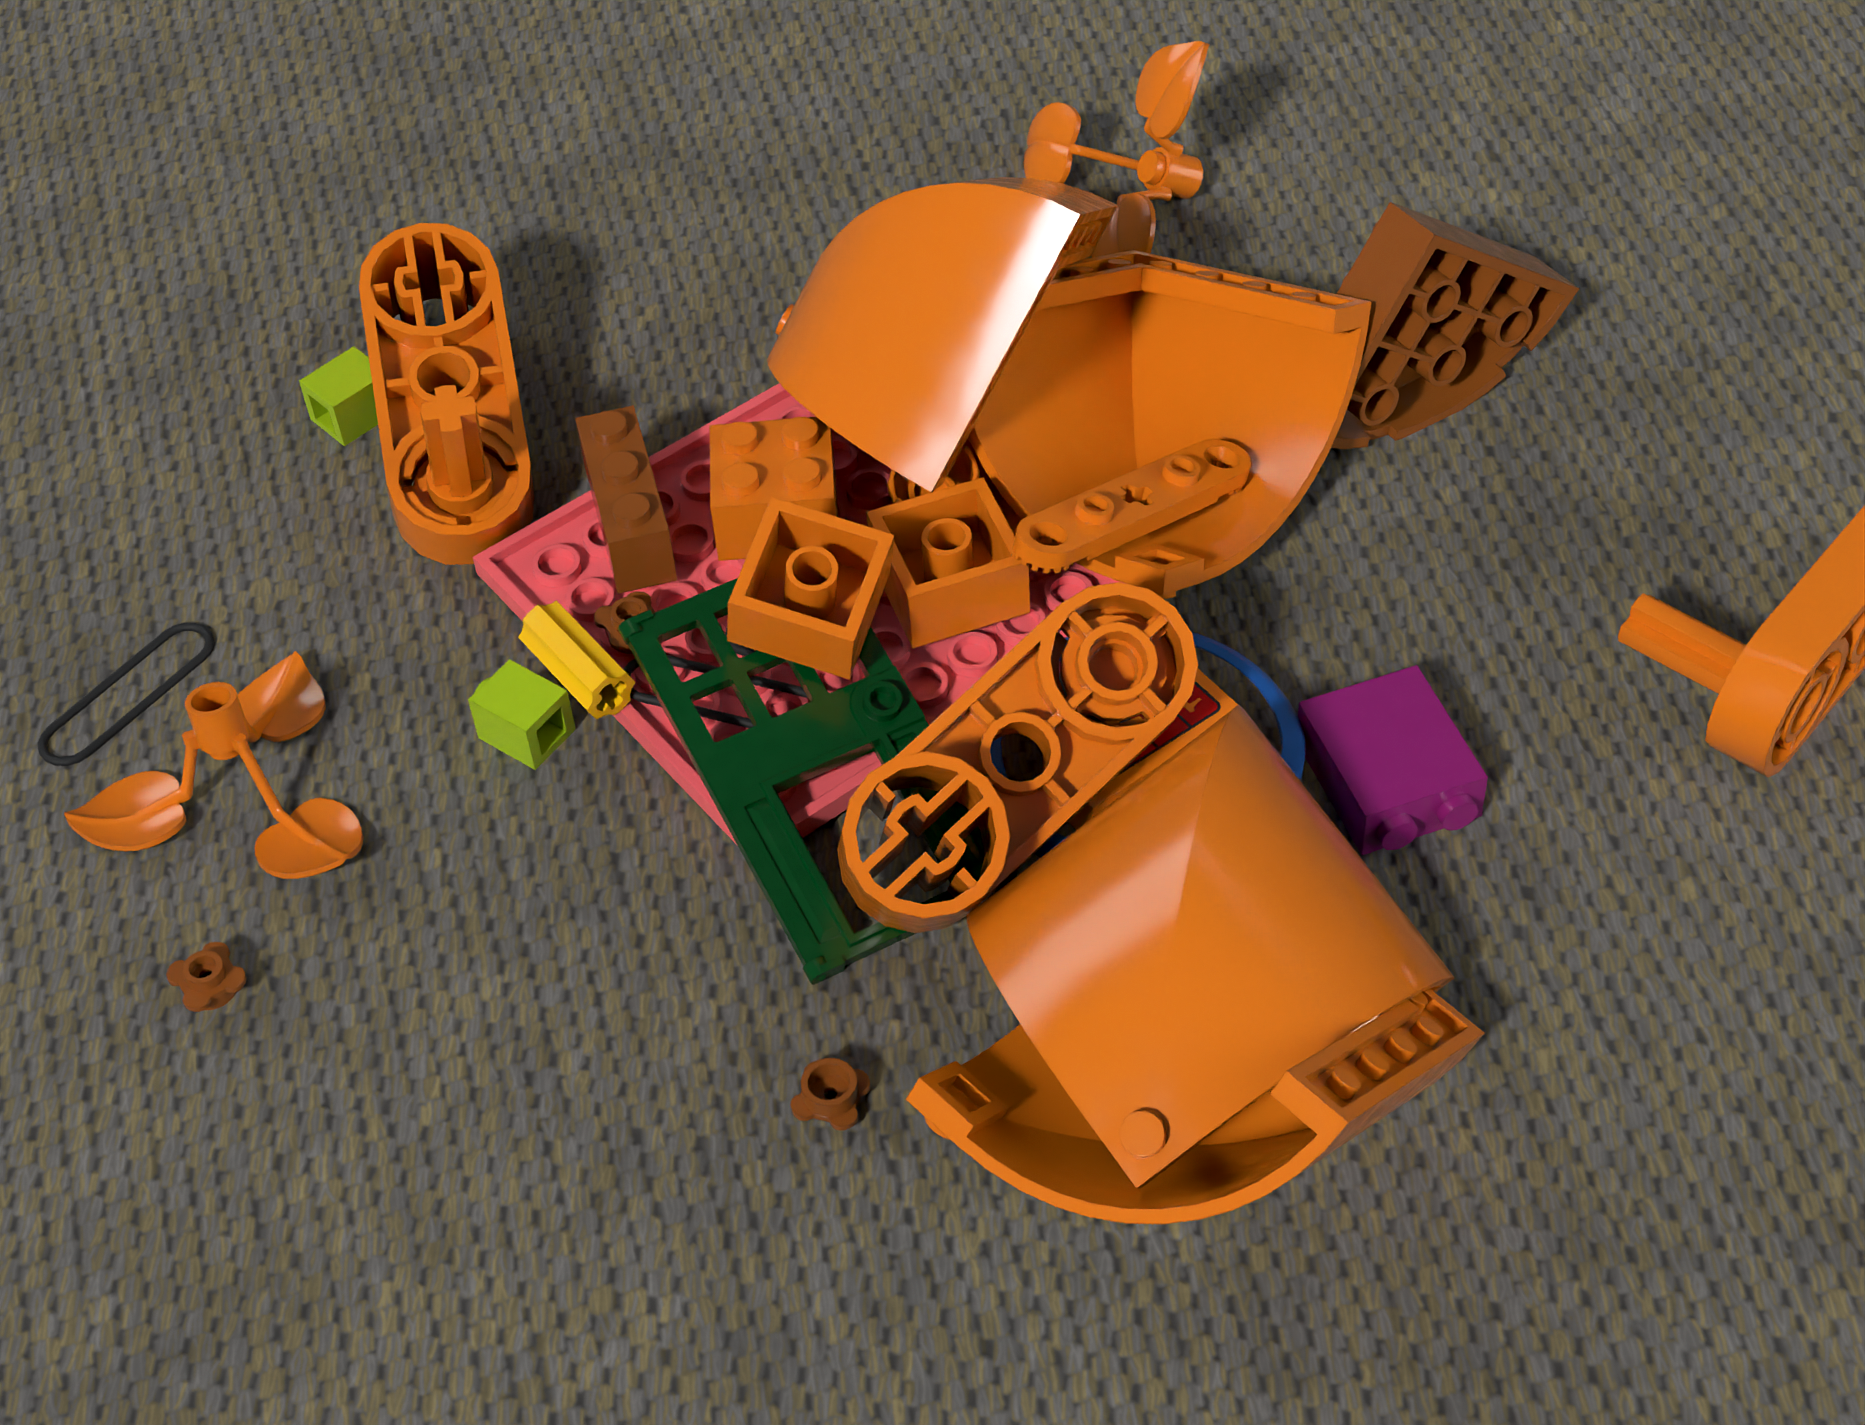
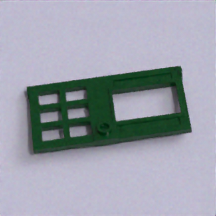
[618,578,1017,985]

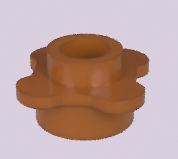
[594,591,655,654]
[166,942,247,1012]
[791,1058,871,1131]

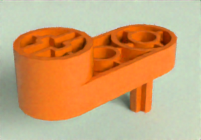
[359,223,534,565]
[1618,505,1865,778]
[837,582,1198,933]

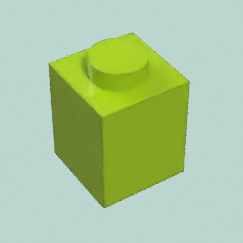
[299,346,378,446]
[468,659,576,770]

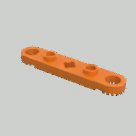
[1012,439,1251,574]

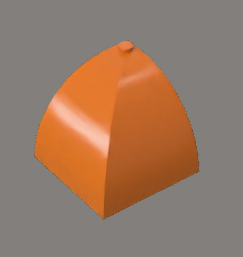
[767,177,1118,492]
[968,250,1371,599]
[967,705,1455,1188]
[905,989,1485,1224]

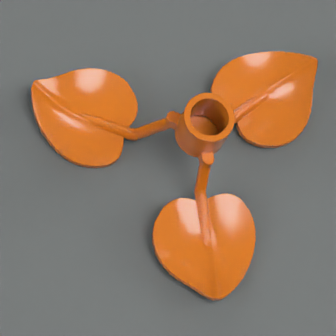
[1024,41,1210,257]
[64,651,363,879]

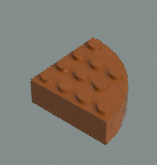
[1331,202,1580,449]

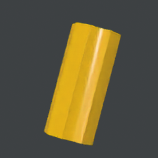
[518,600,636,720]

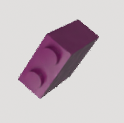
[1298,665,1488,855]

